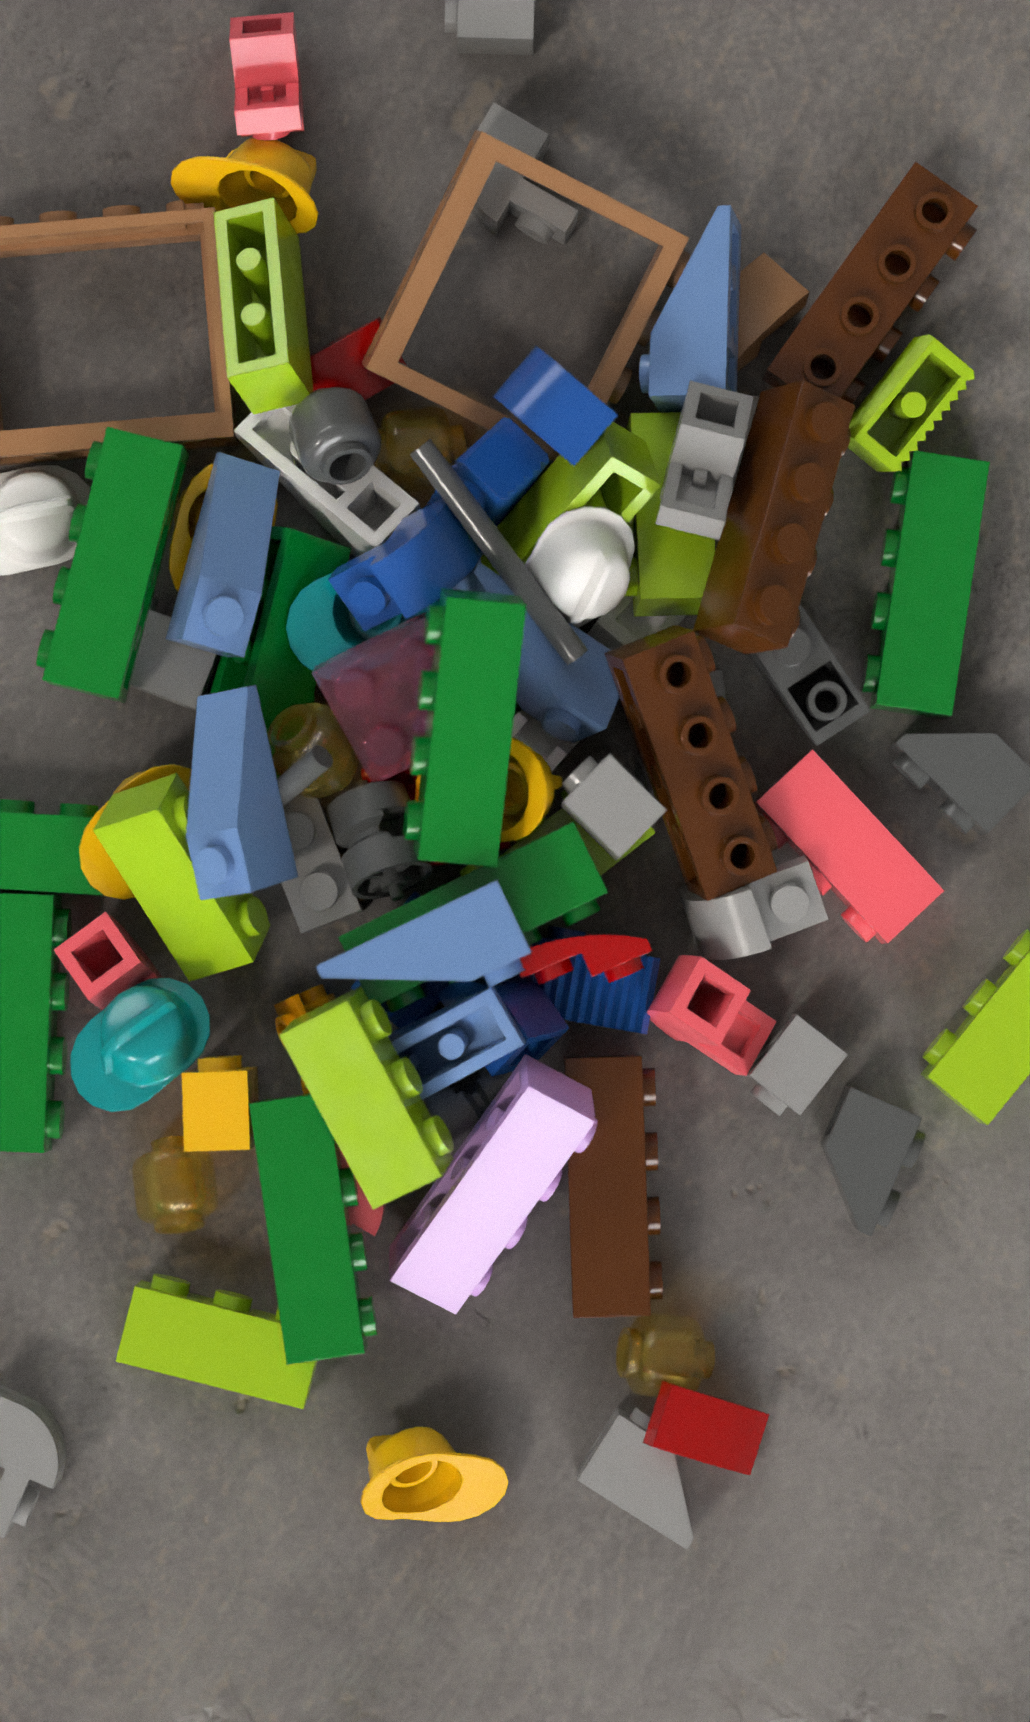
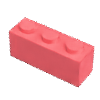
[754,749,944,944]

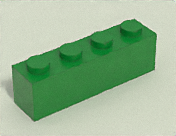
[36,427,189,704]
[861,451,990,720]
[191,526,351,778]
[403,588,527,867]
[0,799,105,896]
[338,822,608,1013]
[0,893,72,1153]
[249,1093,378,1365]

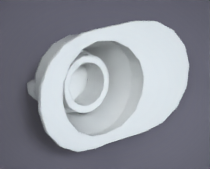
[0,465,91,576]
[525,506,635,628]

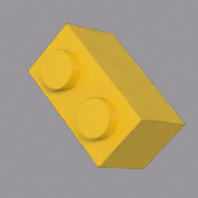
[182,1055,259,1152]

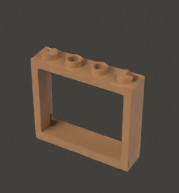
[362,130,690,461]
[0,200,239,466]

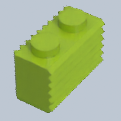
[848,334,975,472]

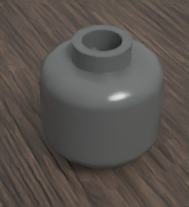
[289,387,381,485]

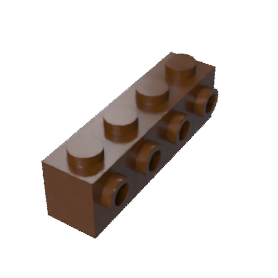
[762,161,978,404]
[693,380,855,654]
[604,625,778,901]
[564,1054,663,1318]

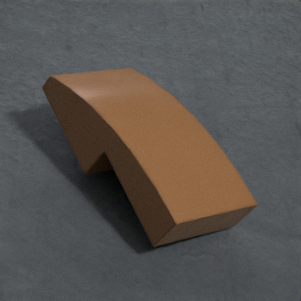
[737,253,809,372]

